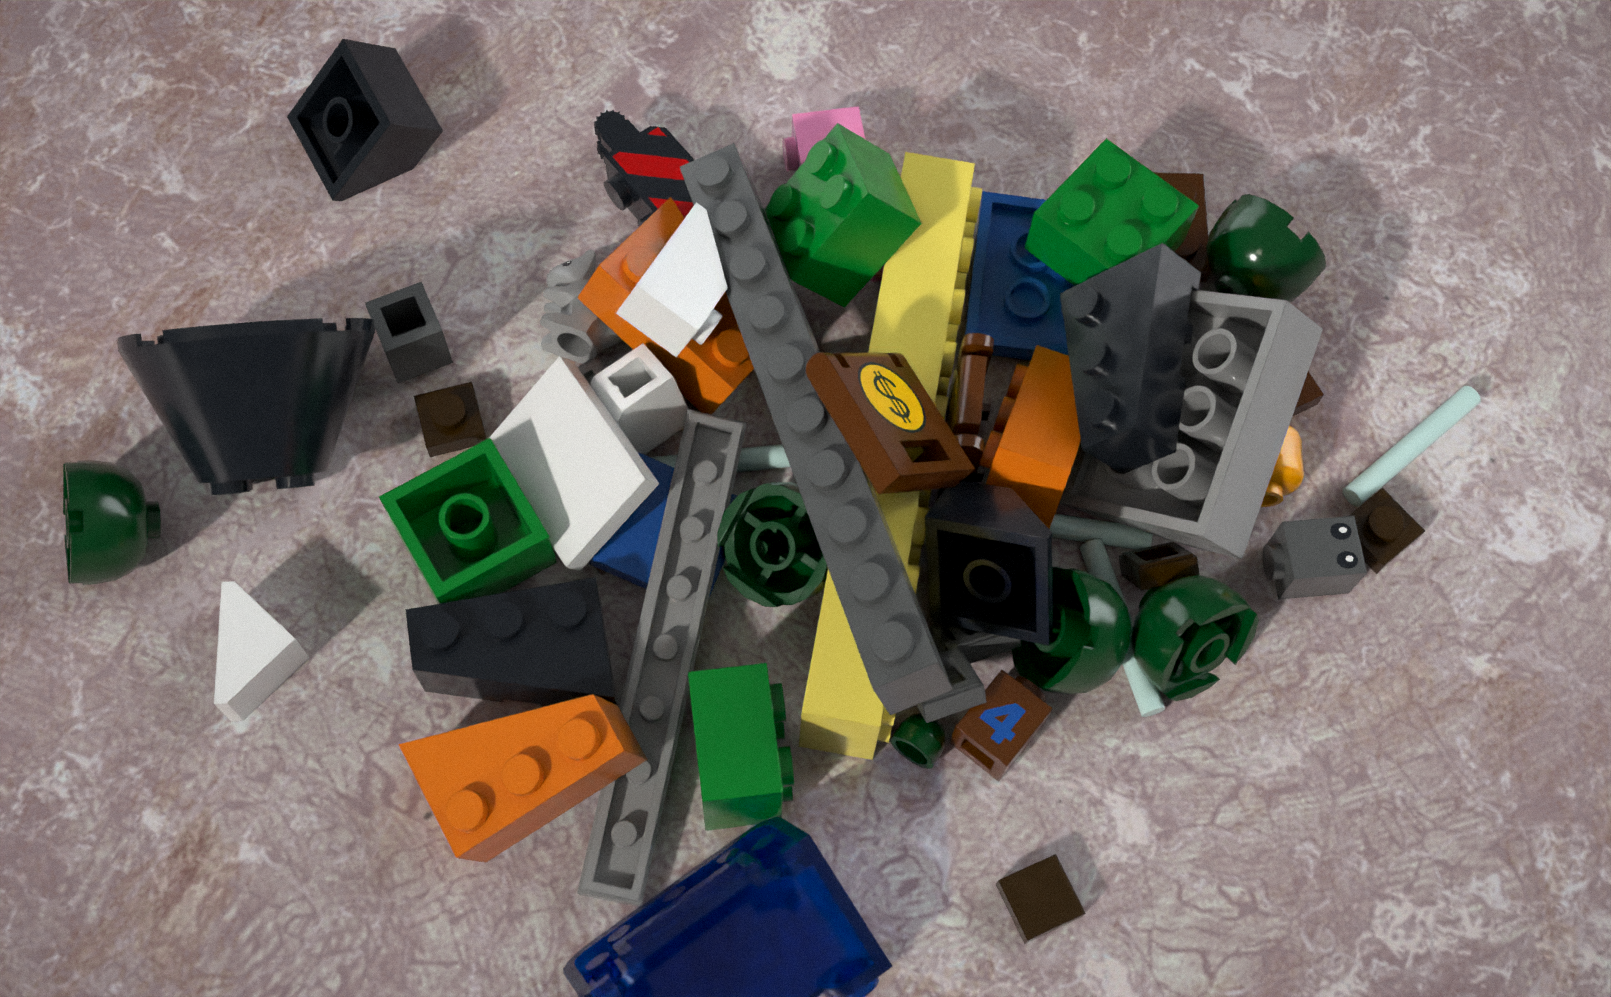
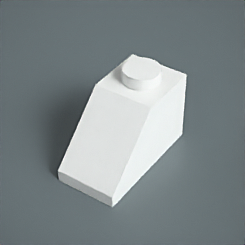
[616,202,728,357]

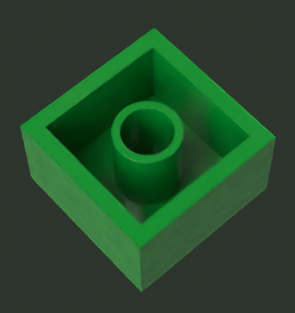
[764,123,922,308]
[1025,138,1199,286]
[379,438,557,604]
[688,663,794,831]

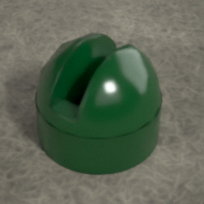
[890,713,945,769]

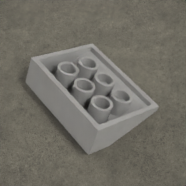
[1059,290,1323,559]

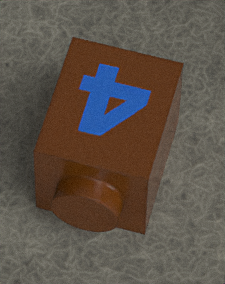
[949,670,1053,782]

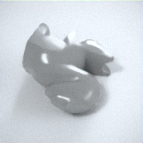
[540,250,623,364]

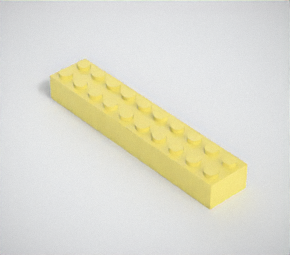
[798,152,982,760]

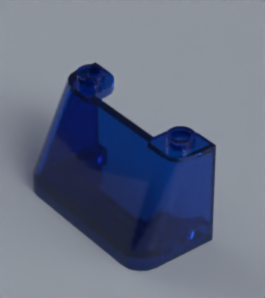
[563,817,893,997]

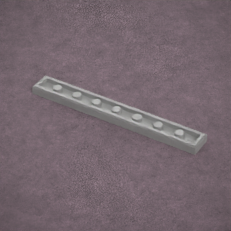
[577,410,747,907]

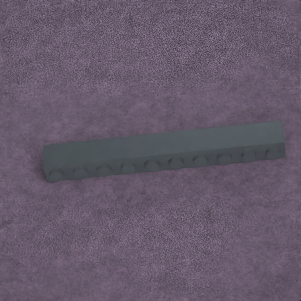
[680,143,953,715]

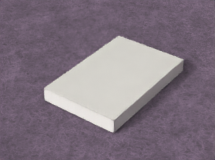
[489,356,659,571]

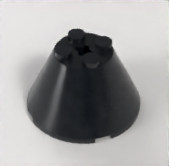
[117,318,375,495]

